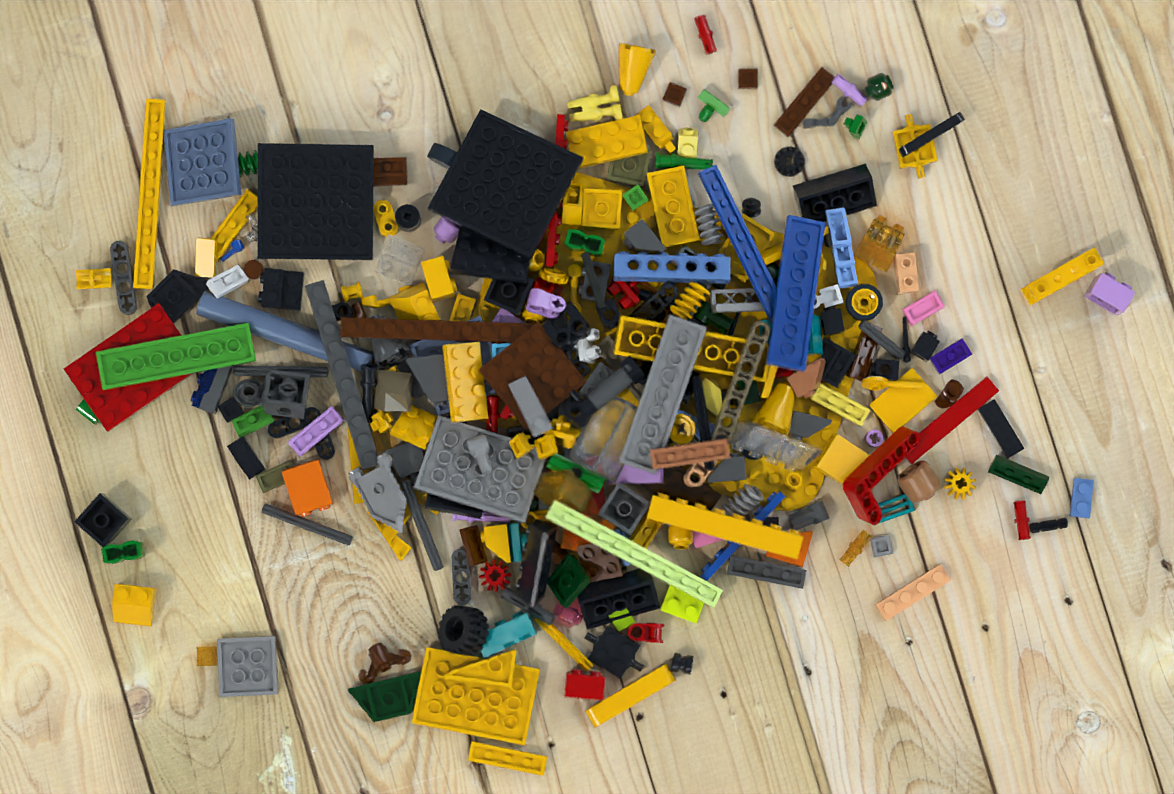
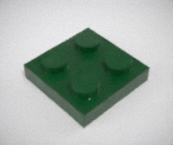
[547,553,591,608]

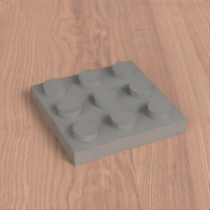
[217,636,278,697]

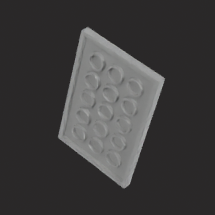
[414,415,546,524]

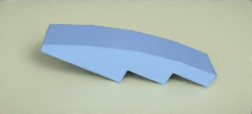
[825,208,858,289]

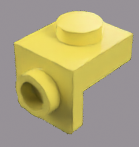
[677,127,698,158]

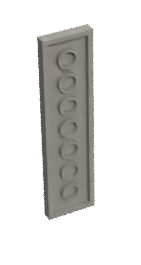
[619,315,707,475]

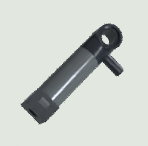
[565,356,646,428]

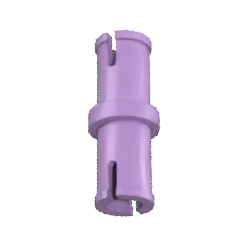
[831,73,868,107]

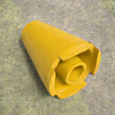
[618,43,656,96]
[752,382,795,438]

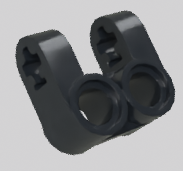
[541,301,591,351]

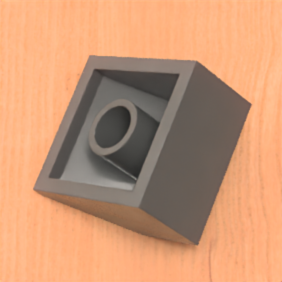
[623,219,666,255]

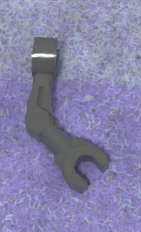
[803,97,852,129]

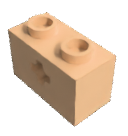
[893,253,919,295]

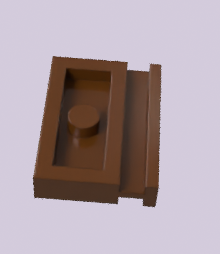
[374,157,407,186]

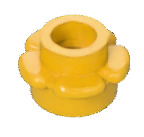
[784,471,803,490]

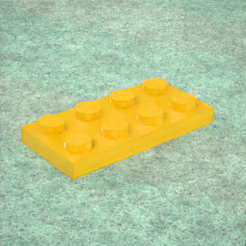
[566,115,648,169]
[646,166,700,248]
[443,342,488,422]

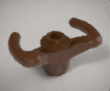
[358,643,412,684]

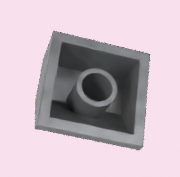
[598,482,651,535]

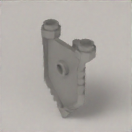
[348,452,406,533]

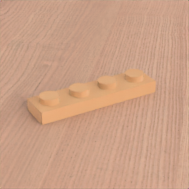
[875,564,951,621]

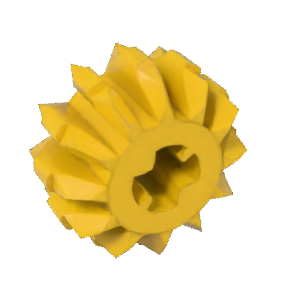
[944,467,976,500]

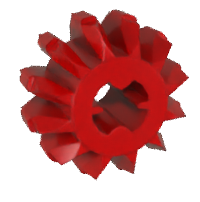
[479,559,512,592]

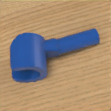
[220,240,244,262]

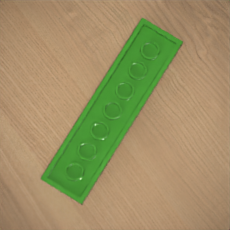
[96,323,256,390]

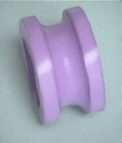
[865,430,883,447]

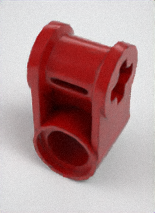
[627,623,664,643]

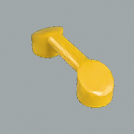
[566,264,582,316]
[361,285,413,308]

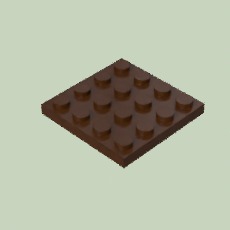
[478,322,586,430]

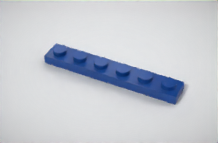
[701,491,785,581]

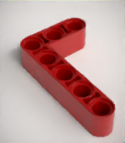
[843,426,921,525]

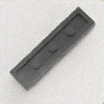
[727,555,806,589]

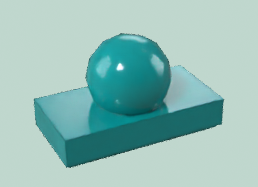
[507,523,529,563]

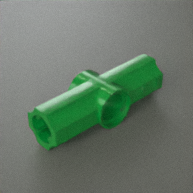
[547,453,606,494]

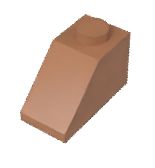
[787,358,826,399]

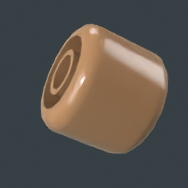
[897,461,940,502]

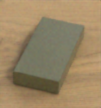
[256,460,294,493]

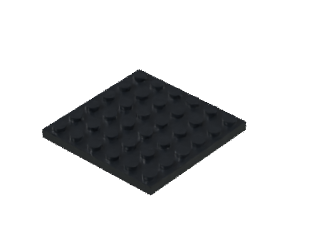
[428,109,583,259]
[258,143,374,260]

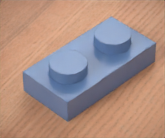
[1069,478,1094,518]

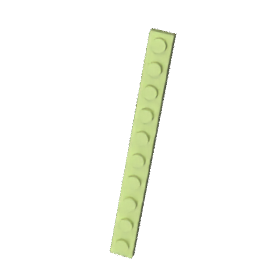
[545,500,723,607]

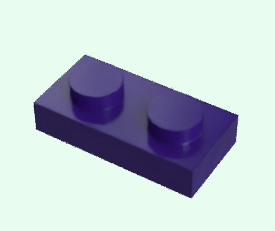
[930,338,972,375]

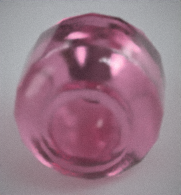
[553,602,583,628]

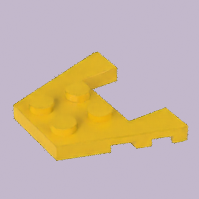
[367,484,439,561]

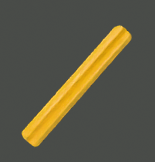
[533,618,593,672]

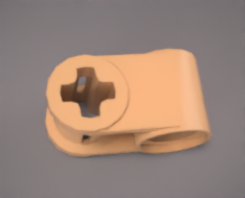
[684,460,718,487]

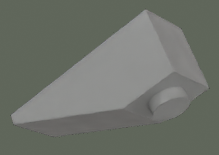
[508,376,552,437]

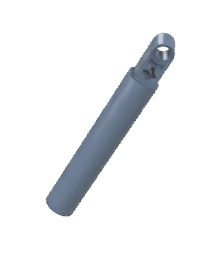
[196,291,374,371]

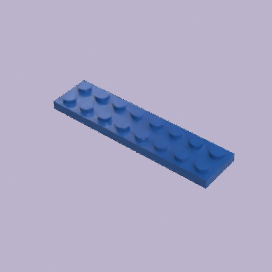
[766,215,825,372]

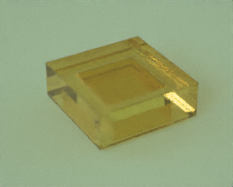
[371,430,392,451]
[197,646,217,666]

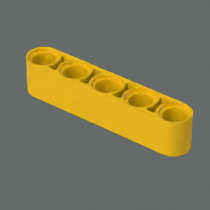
[585,664,676,728]

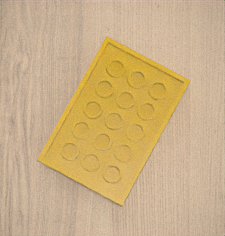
[411,647,540,745]

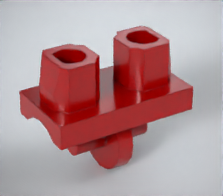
[607,280,640,311]

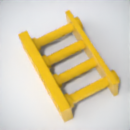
[1020,247,1104,306]

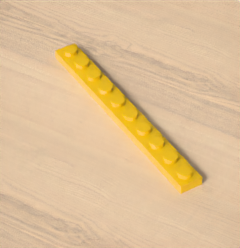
[133,99,166,290]

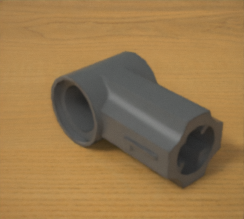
[788,500,829,530]

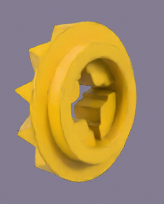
[539,268,569,284]
[669,413,696,444]

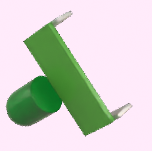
[698,85,734,122]

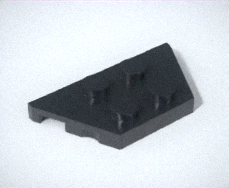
[146,269,209,324]

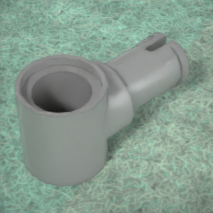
[466,434,493,474]

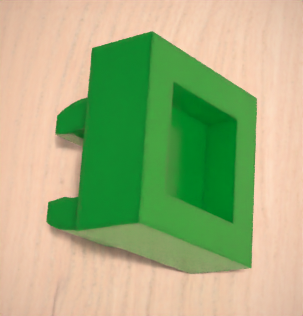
[843,114,867,139]

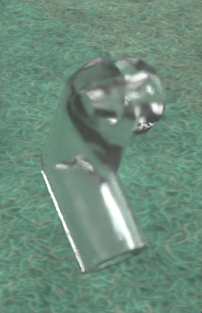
[246,213,258,242]

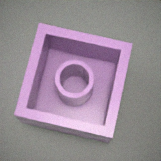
[1084,272,1136,316]

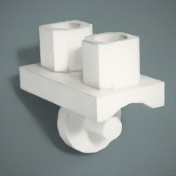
[571,326,601,364]

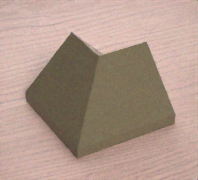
[373,369,413,411]

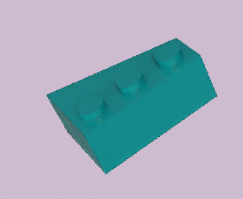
[480,611,537,658]

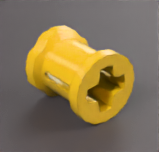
[341,282,364,303]

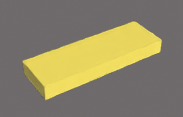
[810,383,871,427]

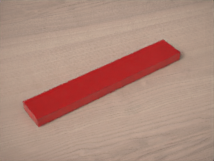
[905,377,999,464]

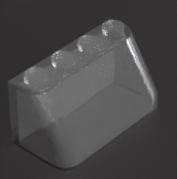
[570,396,637,484]

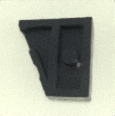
[821,337,857,389]

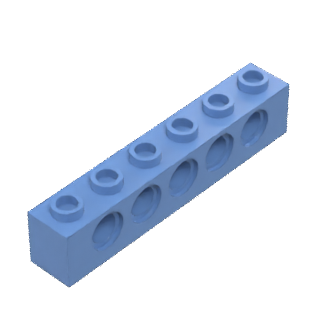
[613,251,730,284]

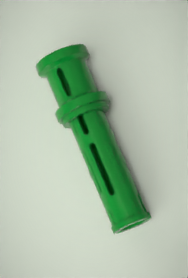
[655,152,713,170]

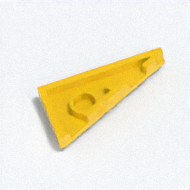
[444,650,517,687]

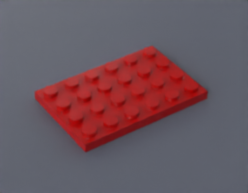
[64,303,193,432]

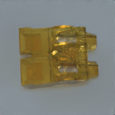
[854,215,905,273]

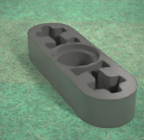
[451,549,471,605]

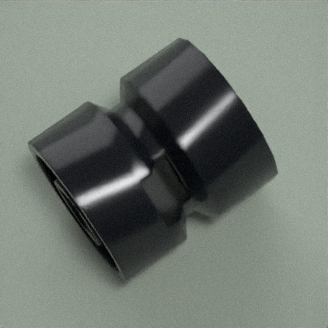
[395,204,421,232]

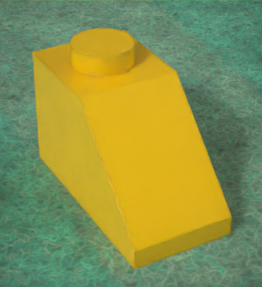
[562,183,584,225]
[480,524,511,563]

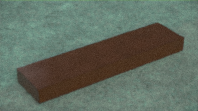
[773,67,834,137]

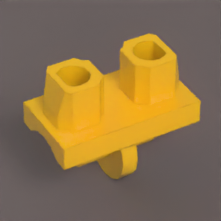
[76,268,112,290]
[542,415,581,449]

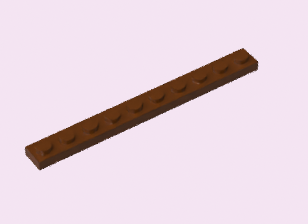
[341,318,534,342]

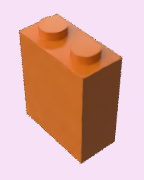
[282,458,333,517]

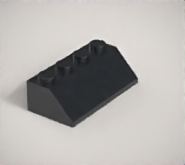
[793,164,877,222]
[516,519,558,607]
[577,568,661,630]

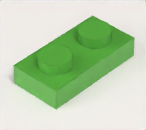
[232,406,274,438]

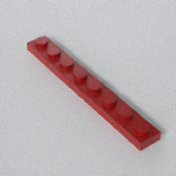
[546,114,569,268]

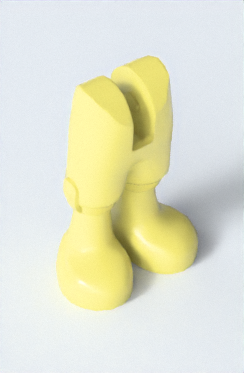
[567,85,623,122]

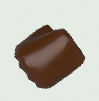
[934,379,964,409]

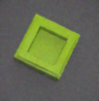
[609,608,635,632]

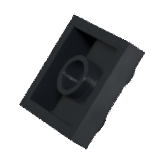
[258,268,304,311]

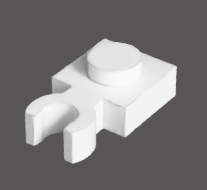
[814,284,843,309]

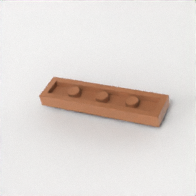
[650,438,730,469]

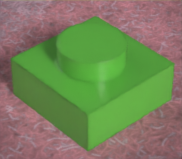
[622,184,649,211]

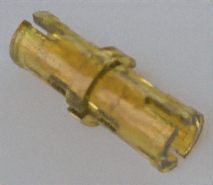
[839,529,872,567]

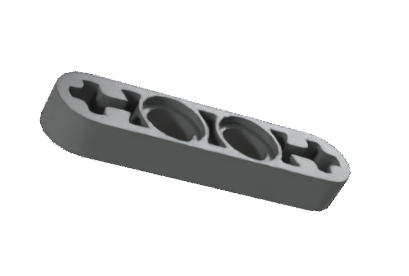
[110,241,137,315]

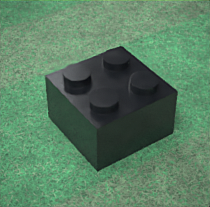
[484,277,535,317]
[74,493,132,547]

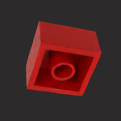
[564,669,605,701]

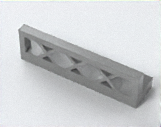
[710,288,764,313]

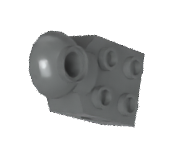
[233,369,310,419]

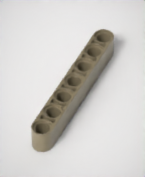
[711,321,770,444]

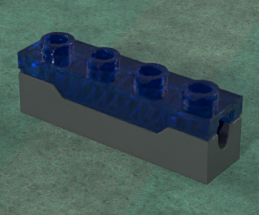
[190,366,233,415]

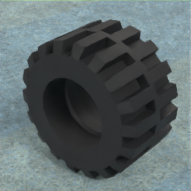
[438,605,489,656]

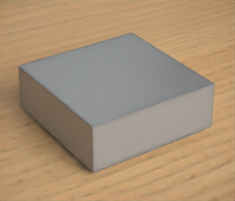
[870,535,893,558]

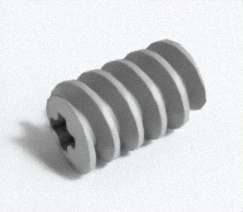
[694,204,724,246]
[722,483,764,517]

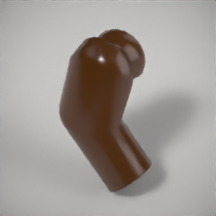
[352,301,367,318]

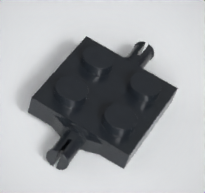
[584,625,644,679]

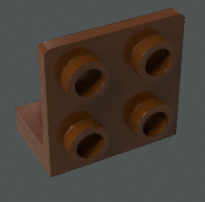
[577,543,628,582]

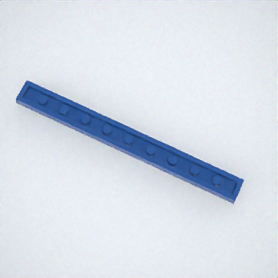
[698,165,777,325]

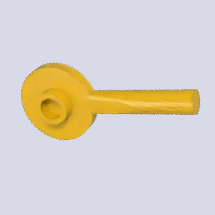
[862,376,924,391]

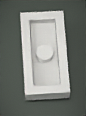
[206,265,249,299]

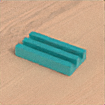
[878,494,915,524]

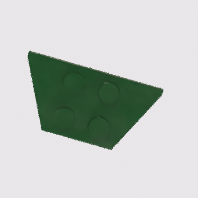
[348,671,421,722]

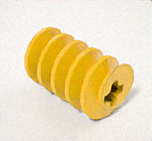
[670,281,711,320]

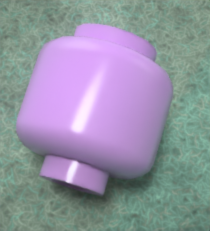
[434,217,460,244]

